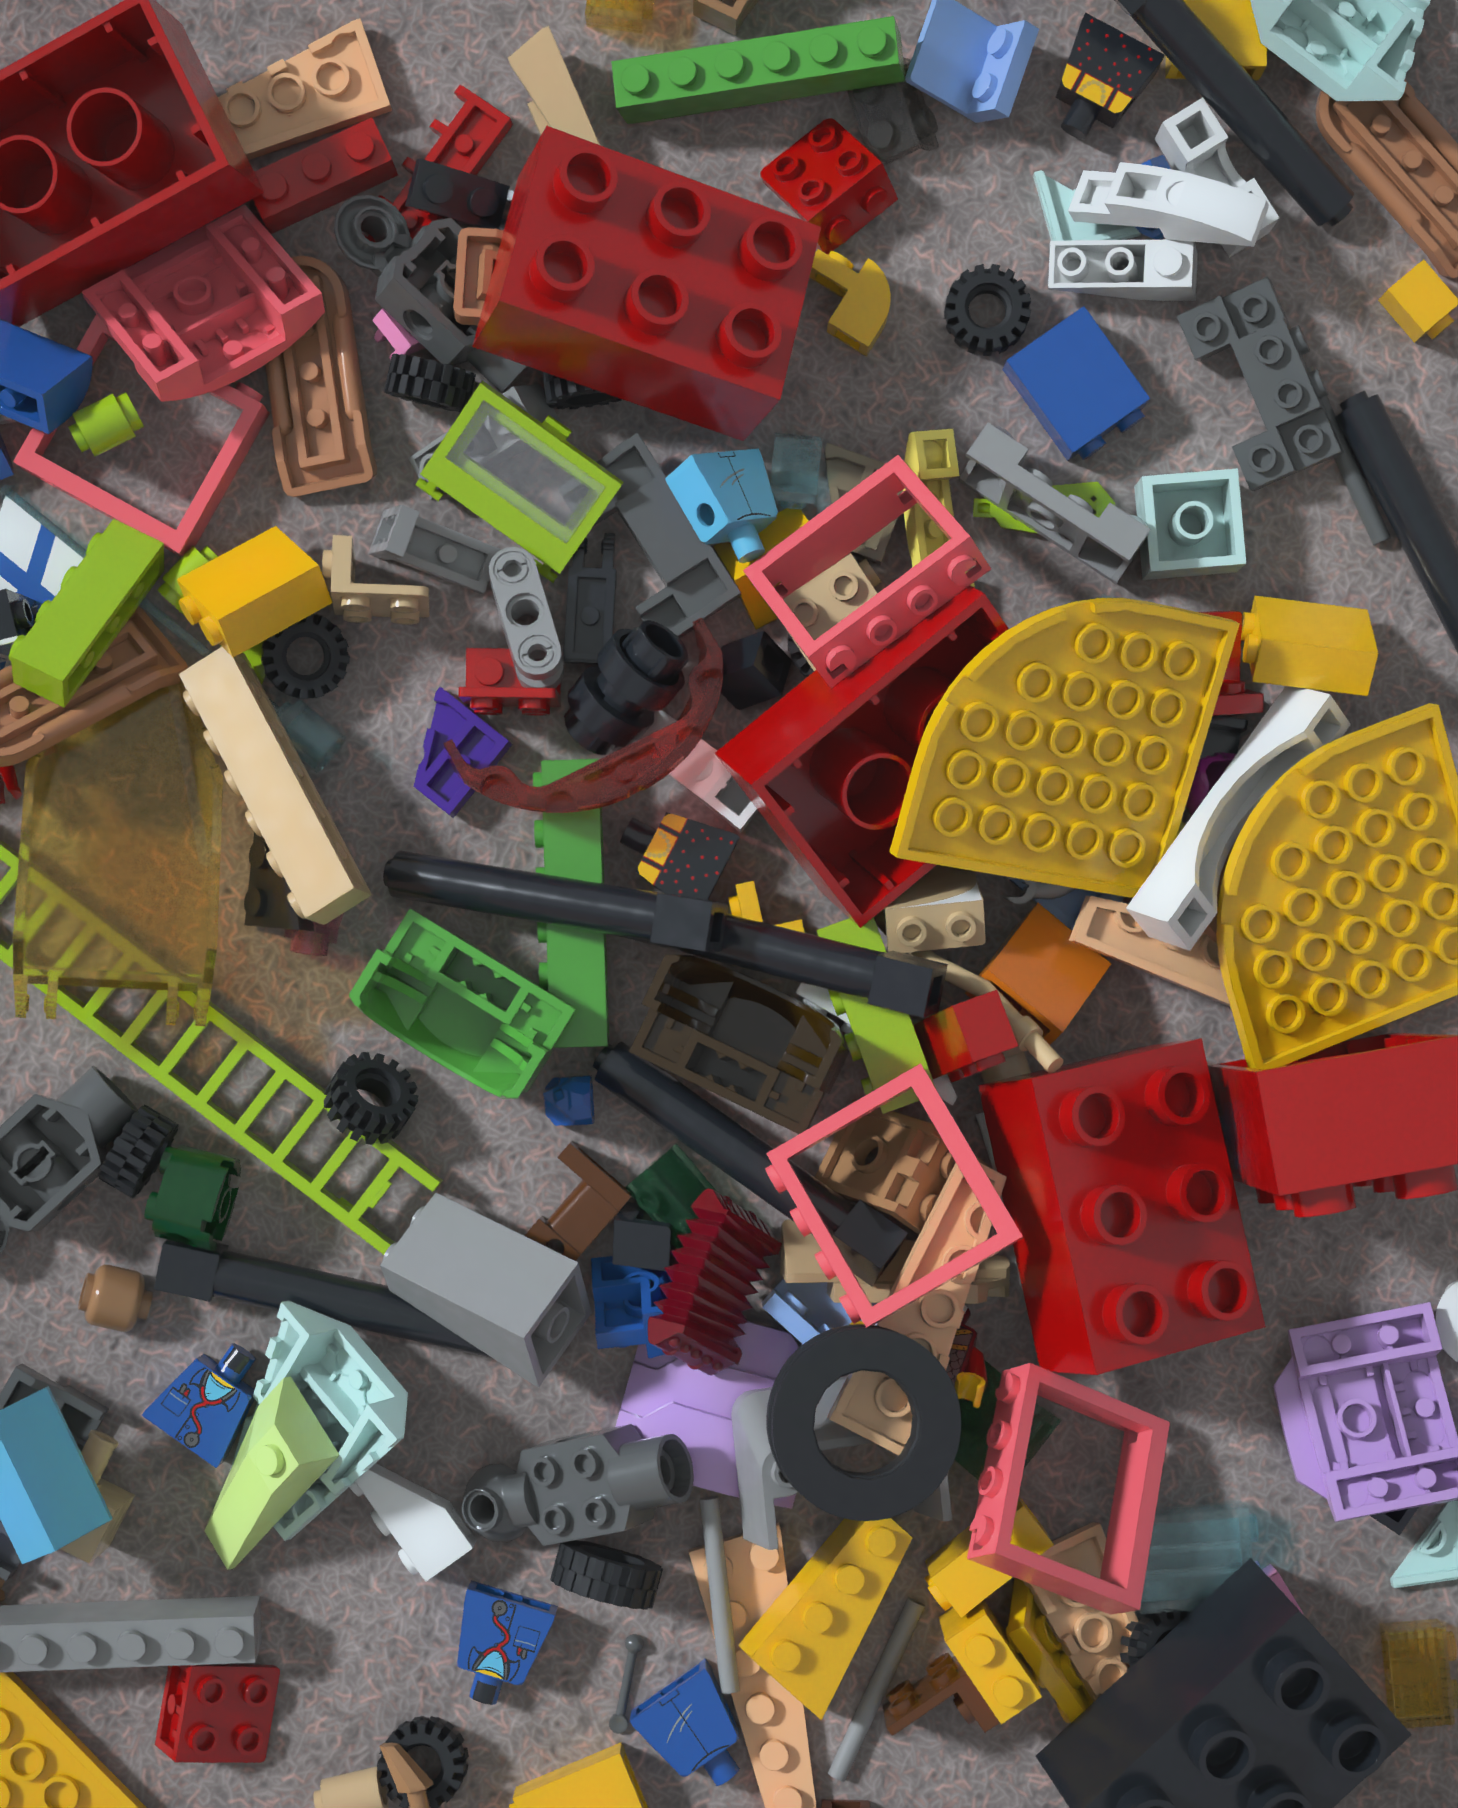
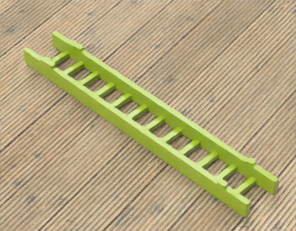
[0,840,444,1255]

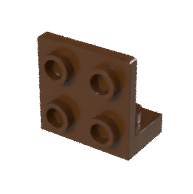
[883,1653,1000,1736]

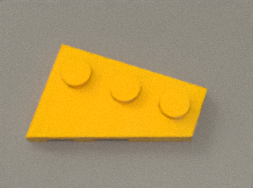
[1006,1577,1093,1723]

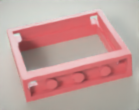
[13,314,270,557]
[743,455,991,688]
[765,1063,1023,1328]
[967,1363,1170,1615]

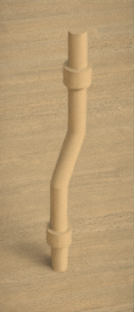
[874,910,1064,1073]

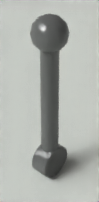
[609,1634,644,1734]

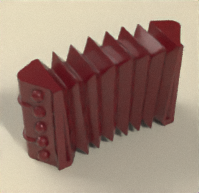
[648,1188,782,1376]

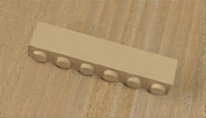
[179,647,372,925]

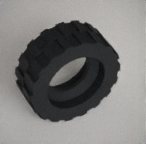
[550,1540,663,1610]

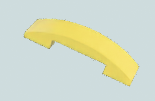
[903,429,975,588]

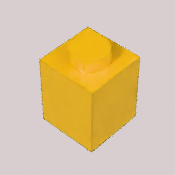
[1378,259,1458,343]

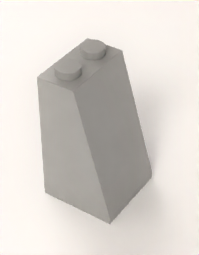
[380,1193,592,1387]

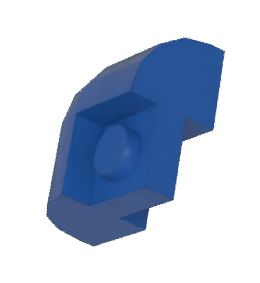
[591,1256,672,1359]

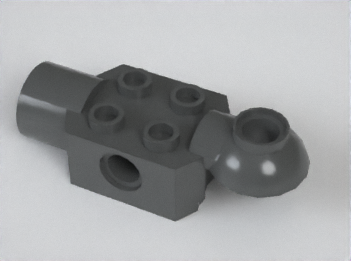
[334,195,526,393]
[0,1066,138,1254]
[462,1424,694,1546]

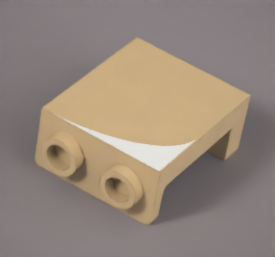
[883,865,986,953]

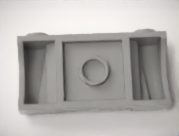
[958,423,1151,584]

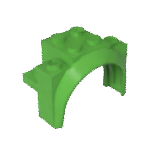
[349,908,577,1099]

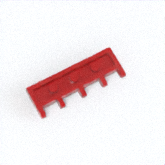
[362,85,513,242]

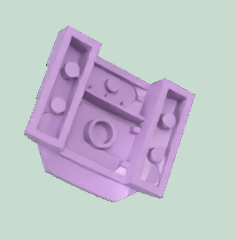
[1273,1302,1458,1522]
[615,1321,799,1509]

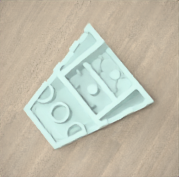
[1250,0,1431,101]
[230,1301,408,1541]

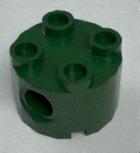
[144,1145,241,1251]

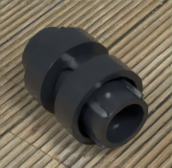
[564,620,689,755]

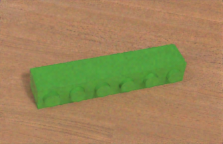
[611,16,906,124]
[533,759,610,1048]

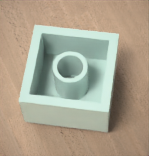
[1134,468,1246,580]

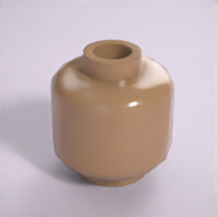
[78,1265,153,1332]

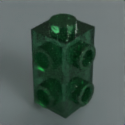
[625,1143,718,1249]

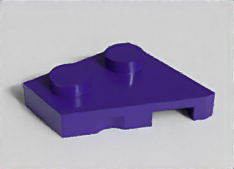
[413,687,513,818]

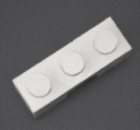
[1154,98,1279,258]

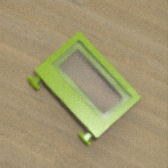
[415,381,624,583]

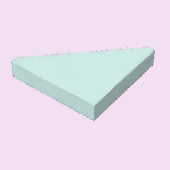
[1033,170,1141,241]
[1390,1500,1458,1588]

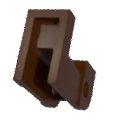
[524,1141,633,1261]

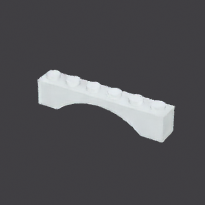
[1126,686,1351,951]

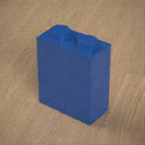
[1002,306,1150,461]

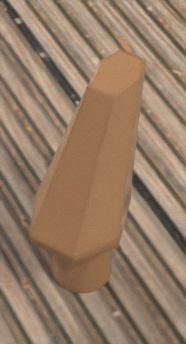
[379,1742,433,1808]

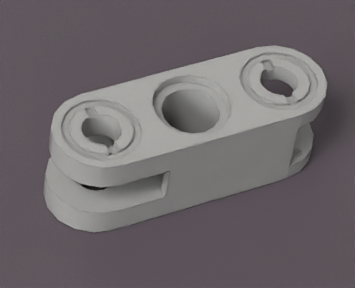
[489,547,564,688]

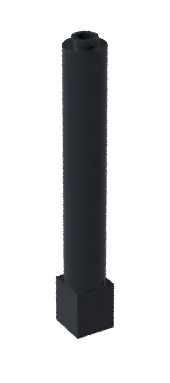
[1114,0,1354,226]
[1335,391,1458,653]
[383,851,729,952]
[611,914,948,1018]
[593,1041,908,1287]
[154,1240,492,1358]

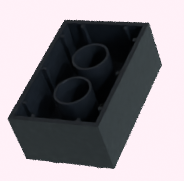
[1036,1558,1412,1808]

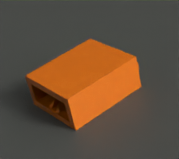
[965,903,1111,1045]

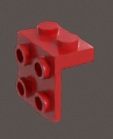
[760,118,898,255]

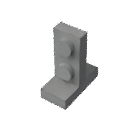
[368,505,500,594]

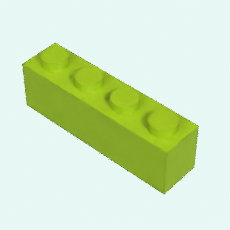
[9,519,164,708]
[816,917,936,1114]

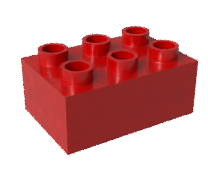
[0,0,264,327]
[472,125,821,441]
[714,586,1009,928]
[1208,1033,1458,1217]
[978,1038,1266,1375]

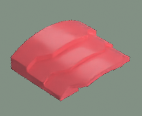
[82,205,325,402]

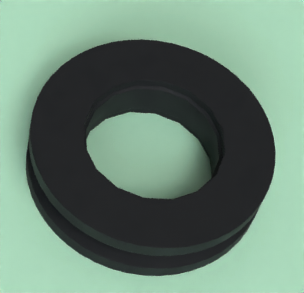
[766,1324,961,1521]

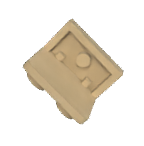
[322,535,430,625]
[783,553,881,671]

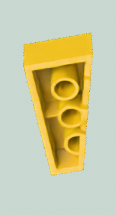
[738,1518,912,1720]

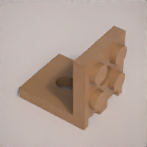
[815,1099,992,1235]

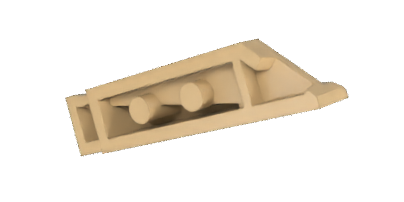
[508,26,600,145]
[780,1219,1010,1304]

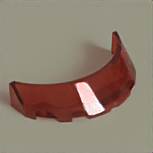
[443,618,724,813]

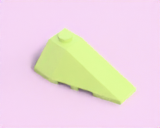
[204,1376,339,1570]

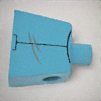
[665,448,778,563]

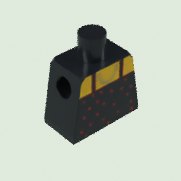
[1056,13,1165,139]
[620,812,740,900]

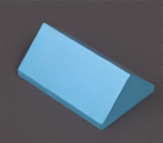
[0,1386,113,1564]

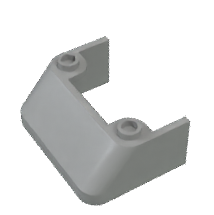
[731,1376,952,1550]

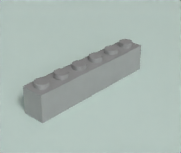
[0,1596,262,1672]

